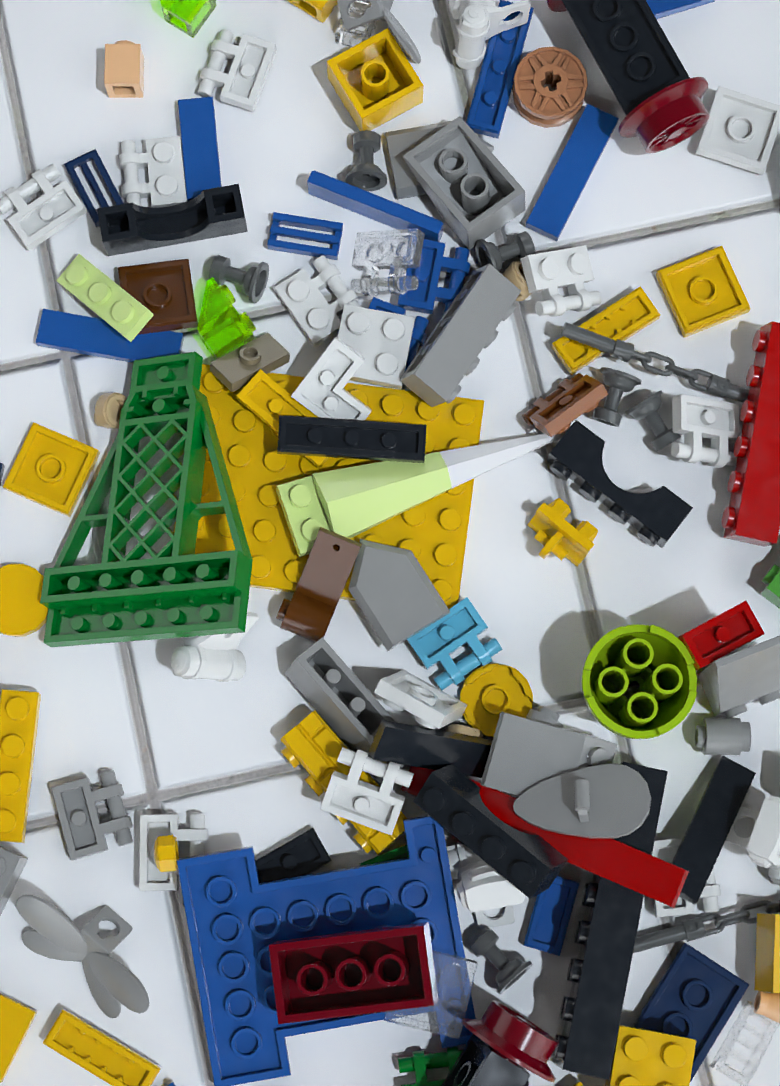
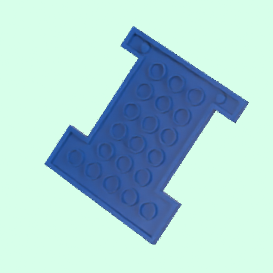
[177,815,476,1086]

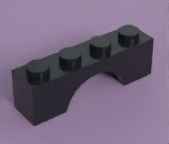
[97,184,248,256]
[547,420,693,548]
[413,764,568,899]

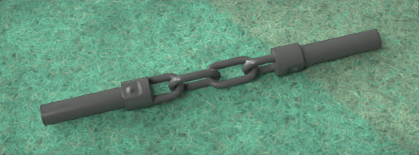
[561,322,749,403]
[633,900,780,953]

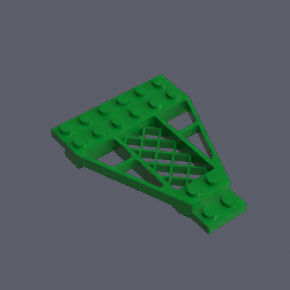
[40,352,253,647]

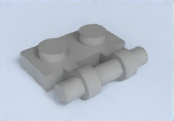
[51,770,133,861]

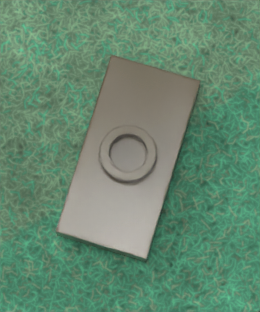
[210,332,290,392]

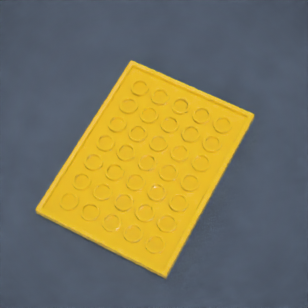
[173,364,484,609]

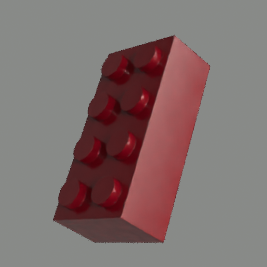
[269,922,439,1024]

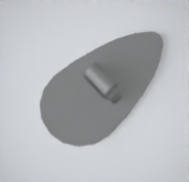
[513,763,651,839]

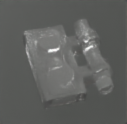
[350,228,425,296]

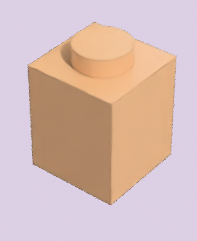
[104,40,144,98]

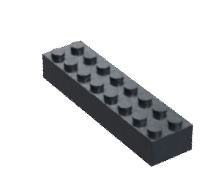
[551,762,668,1080]

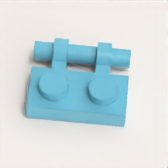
[407,597,503,690]

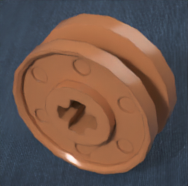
[512,46,588,128]

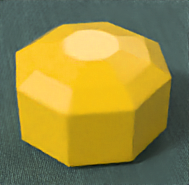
[154,835,179,872]

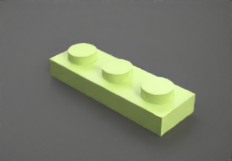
[56,254,154,342]

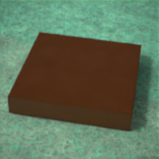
[118,259,198,335]

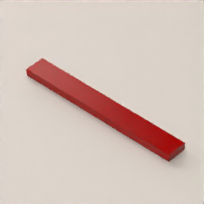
[400,766,689,908]

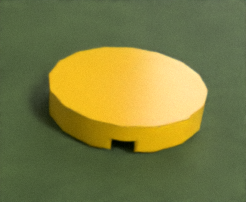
[0,564,48,637]
[460,664,533,737]

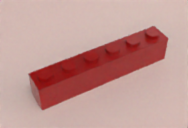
[721,321,780,547]

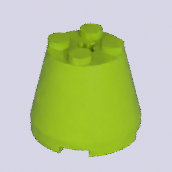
[582,625,697,739]

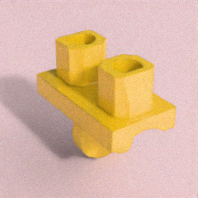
[528,498,598,567]

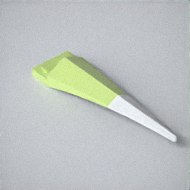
[276,432,564,557]

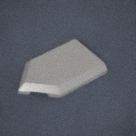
[385,121,494,199]
[349,539,450,651]

